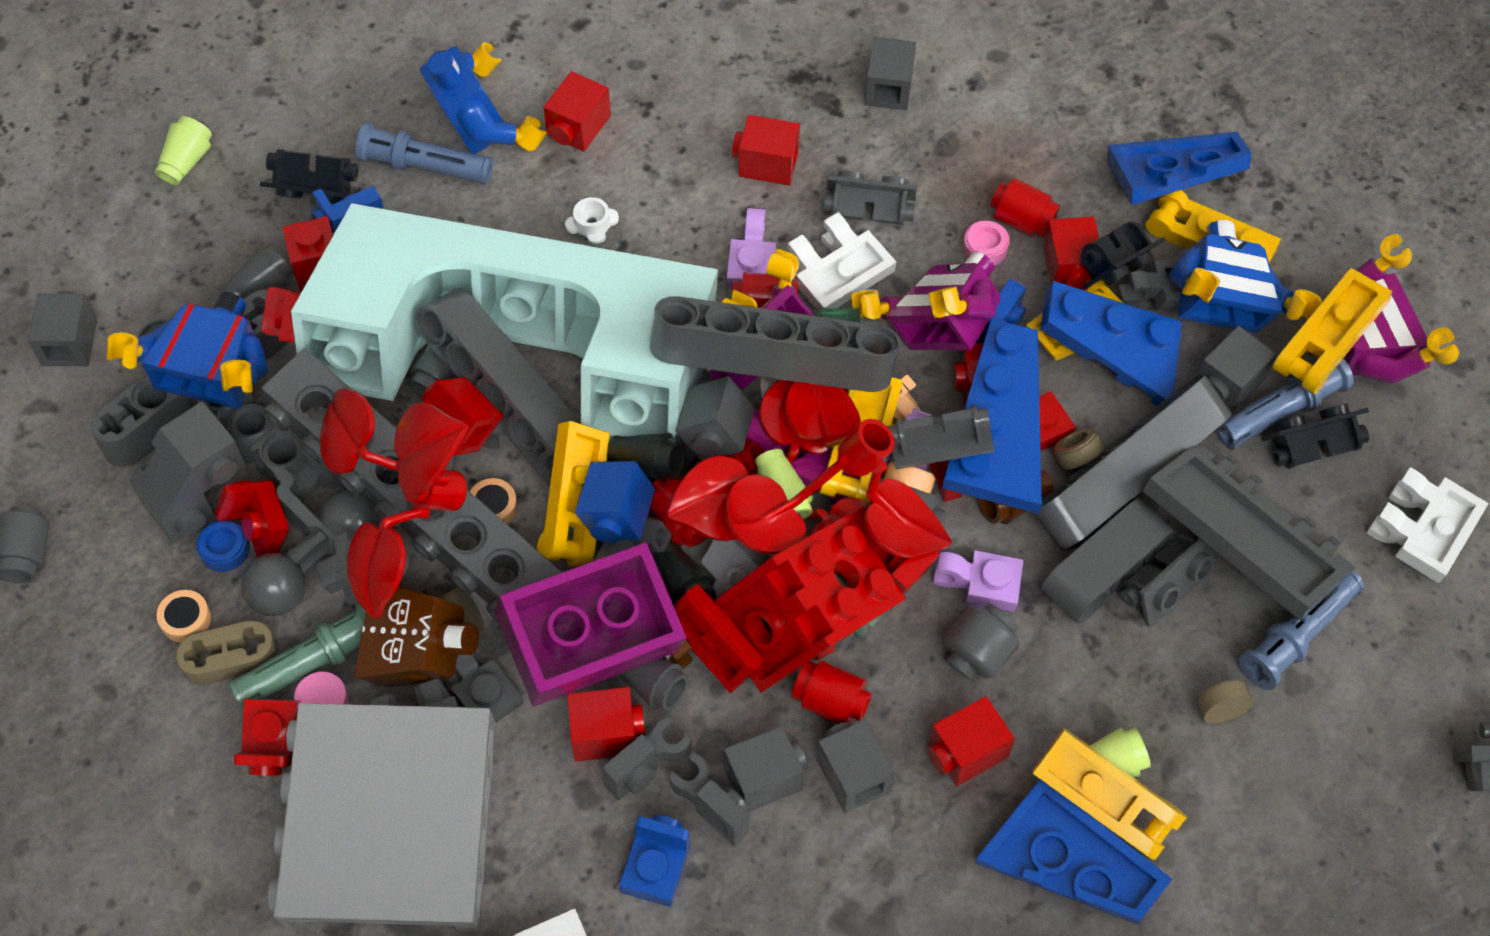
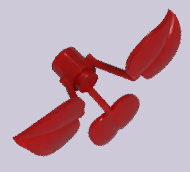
[666,380,889,577]
[726,381,952,558]
[320,388,469,618]

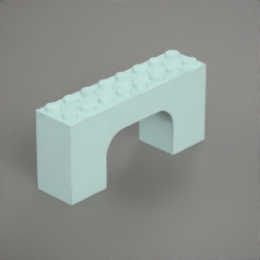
[291,203,718,442]

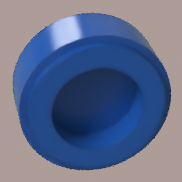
[196,520,250,572]

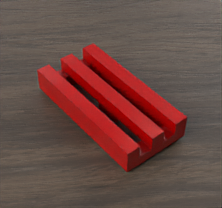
[674,584,765,694]

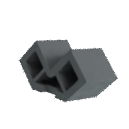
[129,401,246,544]

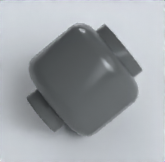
[943,602,1019,680]

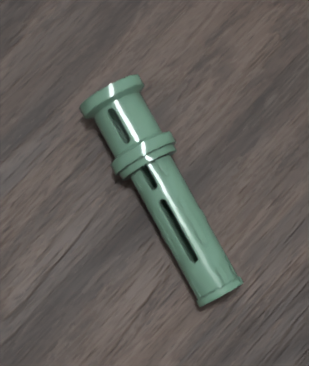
[228,602,366,710]

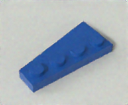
[942,318,1042,514]

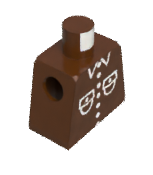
[354,587,479,687]

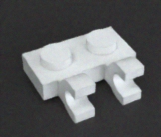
[787,212,897,317]
[1366,467,1489,583]

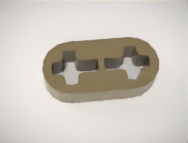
[176,621,277,685]

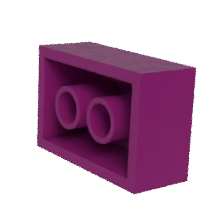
[494,542,687,707]

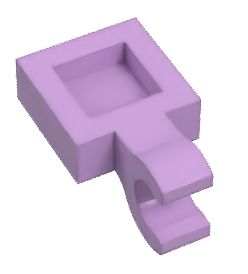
[727,208,776,288]
[933,550,1024,612]

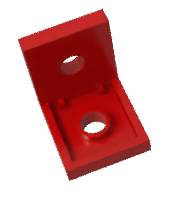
[714,513,906,693]

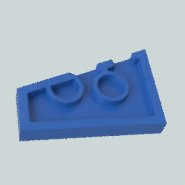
[1107,132,1252,205]
[1041,281,1182,406]
[976,779,1172,925]

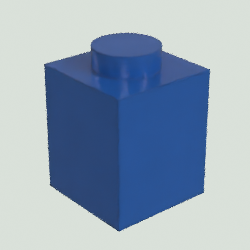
[575,461,655,543]

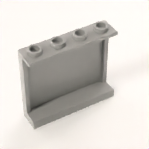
[268,703,496,933]

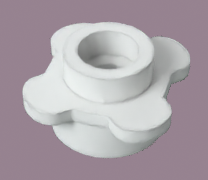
[565,197,619,244]

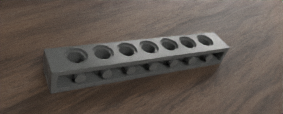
[261,348,562,623]

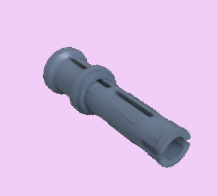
[355,122,494,185]
[1216,359,1354,450]
[1239,571,1364,690]

